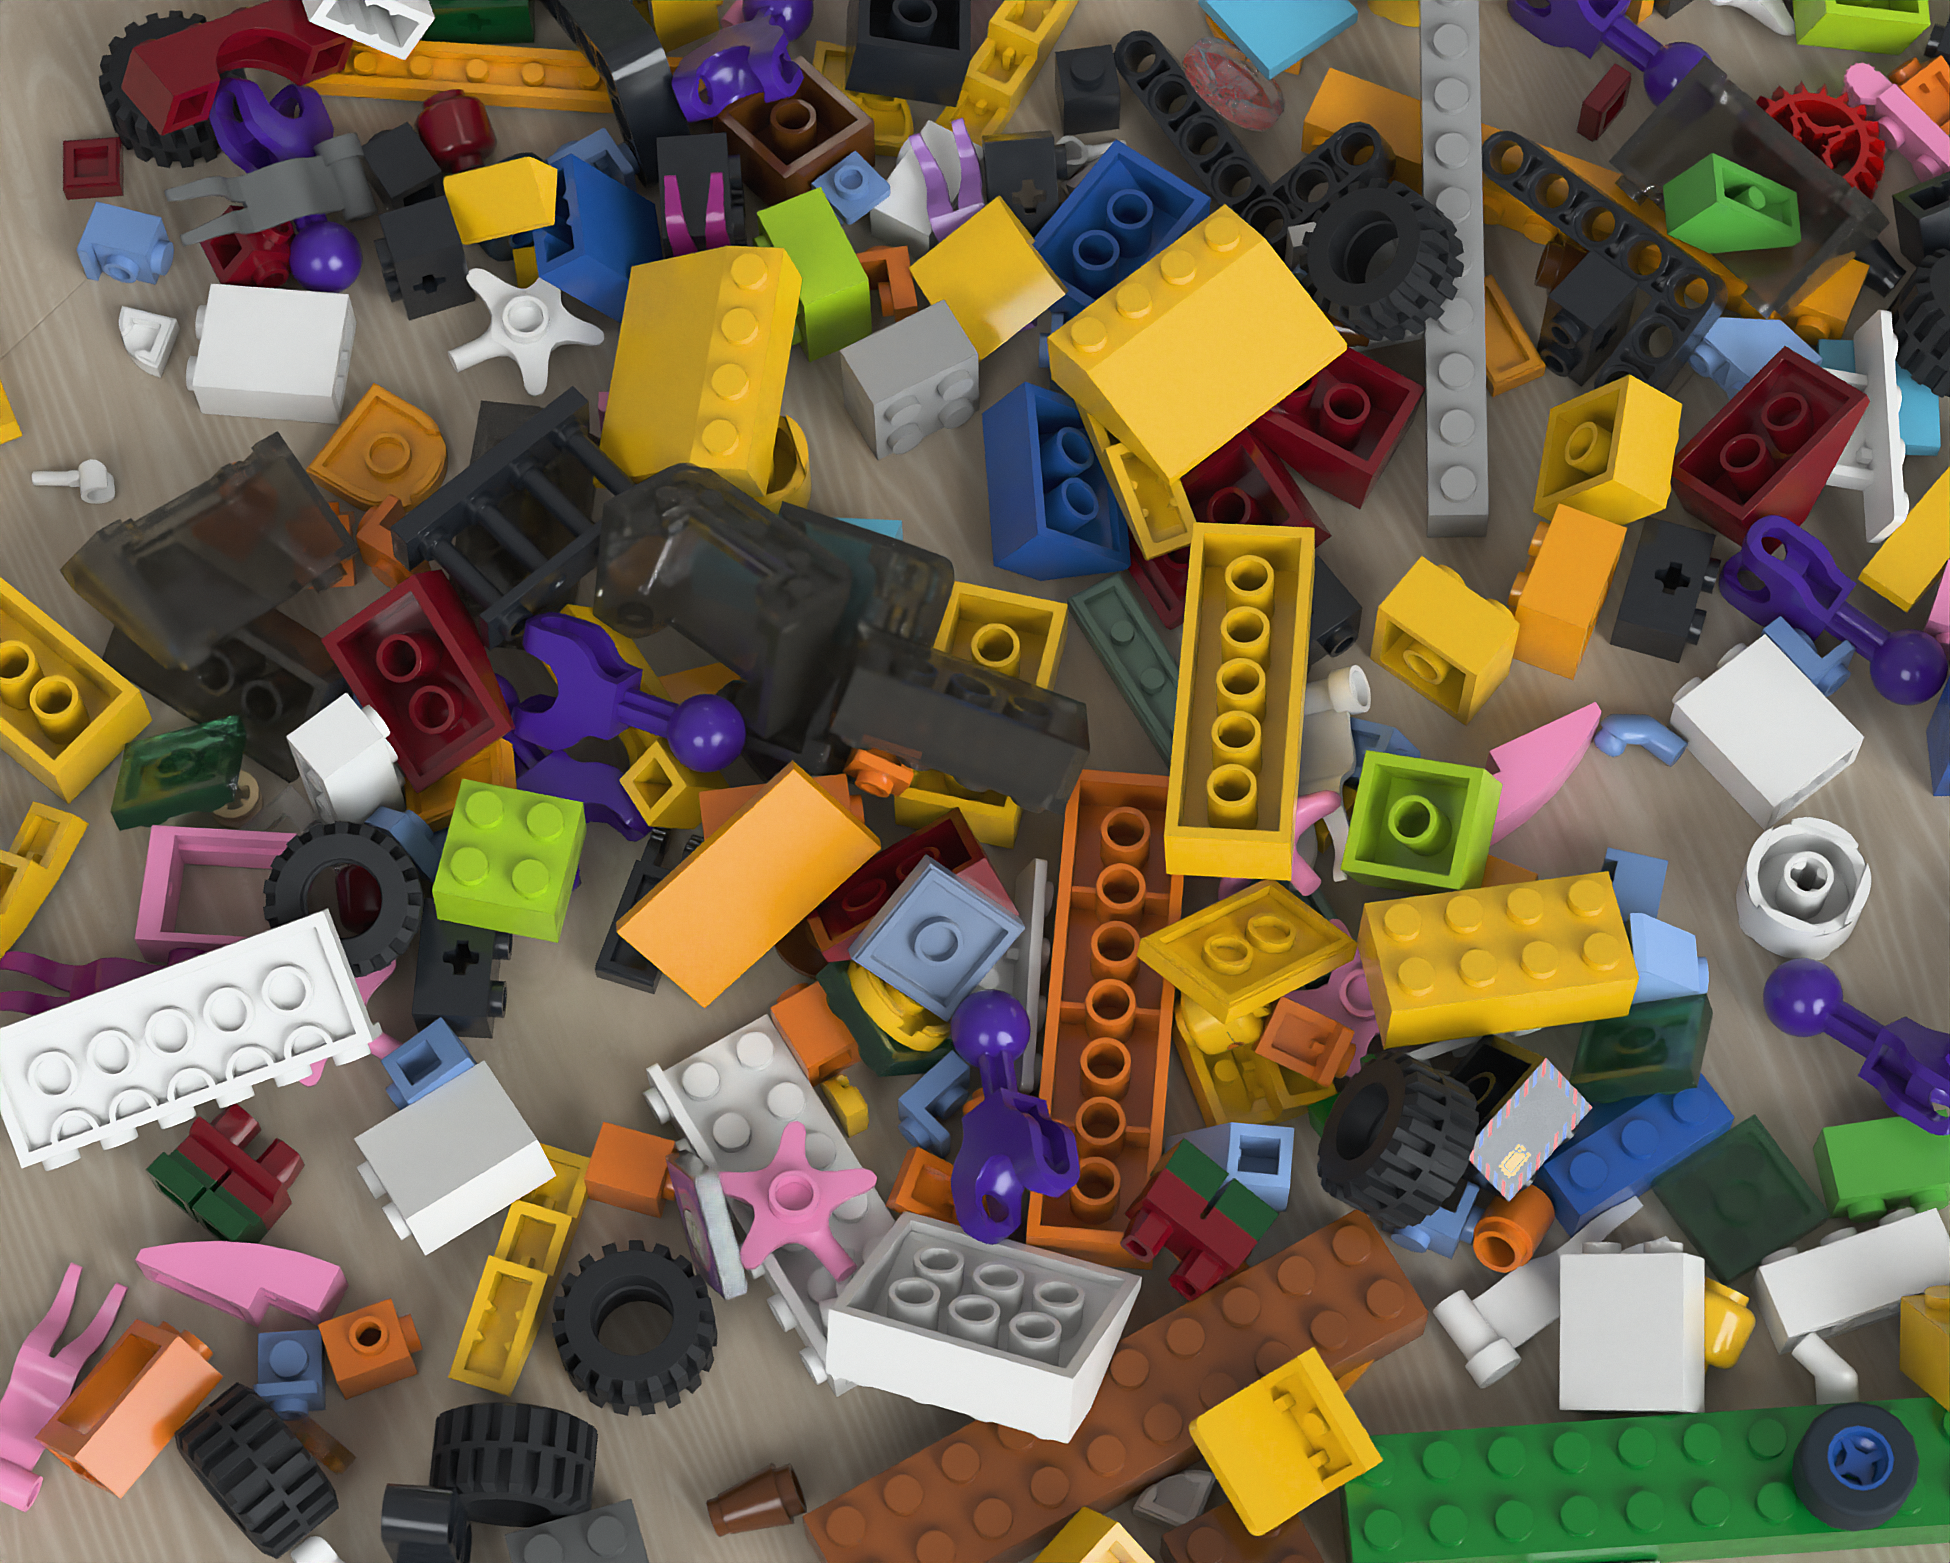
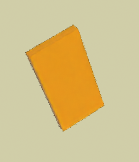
[616,760,881,1008]

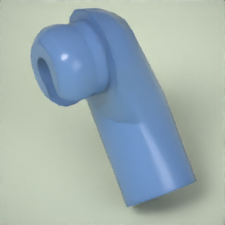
[1594,714,1688,767]

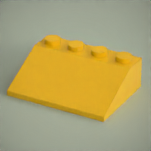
[1047,204,1347,486]
[593,246,803,497]

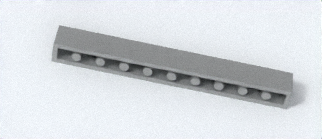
[1419,0,1489,538]

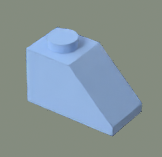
[1625,913,1709,1016]

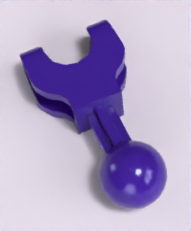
[672,0,814,123]
[1507,0,1717,115]
[209,77,363,293]
[1718,515,1948,706]
[511,612,746,773]
[494,672,654,893]
[1763,958,1950,1136]
[950,989,1080,1245]

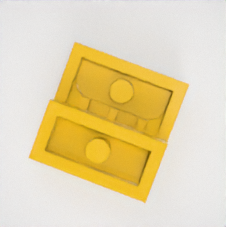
[909,195,1069,362]
[1171,990,1337,1127]

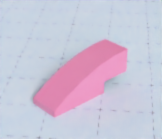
[1485,702,1602,846]
[135,1241,349,1327]

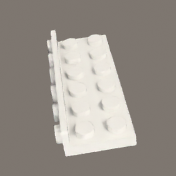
[0,908,383,1171]
[643,1014,896,1397]

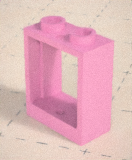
[135,825,313,963]

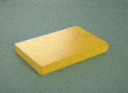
[1137,879,1358,1025]

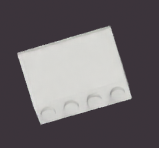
[825,1211,1142,1444]

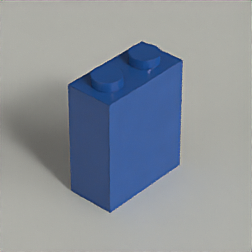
[532,153,663,323]

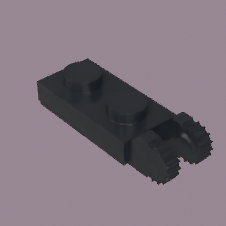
[595,827,704,994]

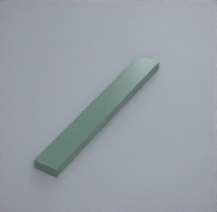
[1067,572,1339,990]

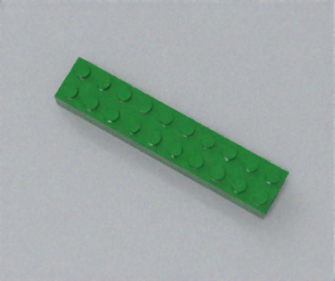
[1339,1397,1950,1563]

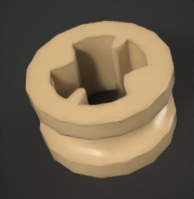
[205,769,264,830]

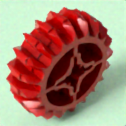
[1729,81,1886,232]

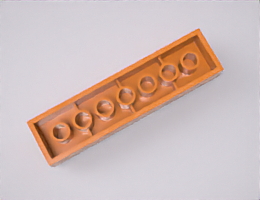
[1026,768,1184,1270]

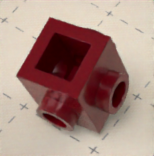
[199,205,296,289]

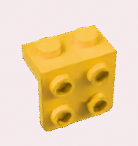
[1189,1347,1383,1536]

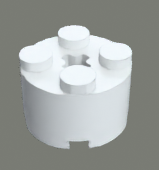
[1736,817,1871,960]

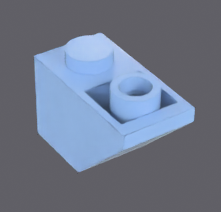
[1687,317,1823,400]
[1165,1122,1294,1212]

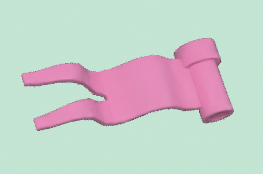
[0,1262,128,1512]

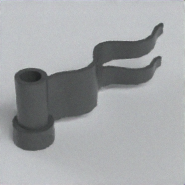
[164,133,378,247]

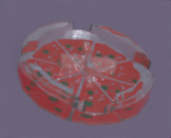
[1182,37,1285,132]

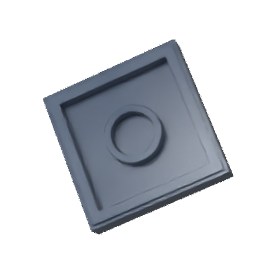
[847,855,1025,1022]

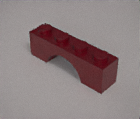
[121,0,354,136]

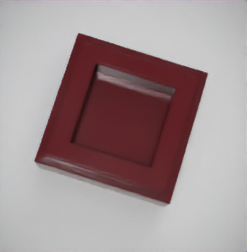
[1577,63,1632,142]
[63,137,124,200]

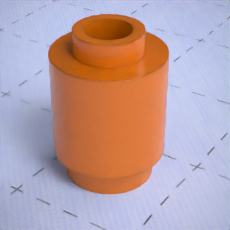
[1473,1184,1555,1273]

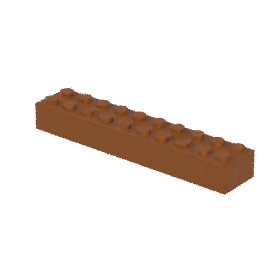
[802,1209,1429,1563]

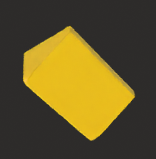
[443,157,558,245]

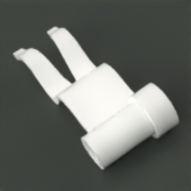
[1289,665,1371,892]
[1433,1196,1671,1389]

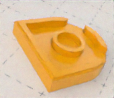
[306,383,448,513]

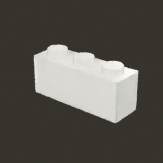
[286,693,406,825]
[1750,1208,1950,1355]

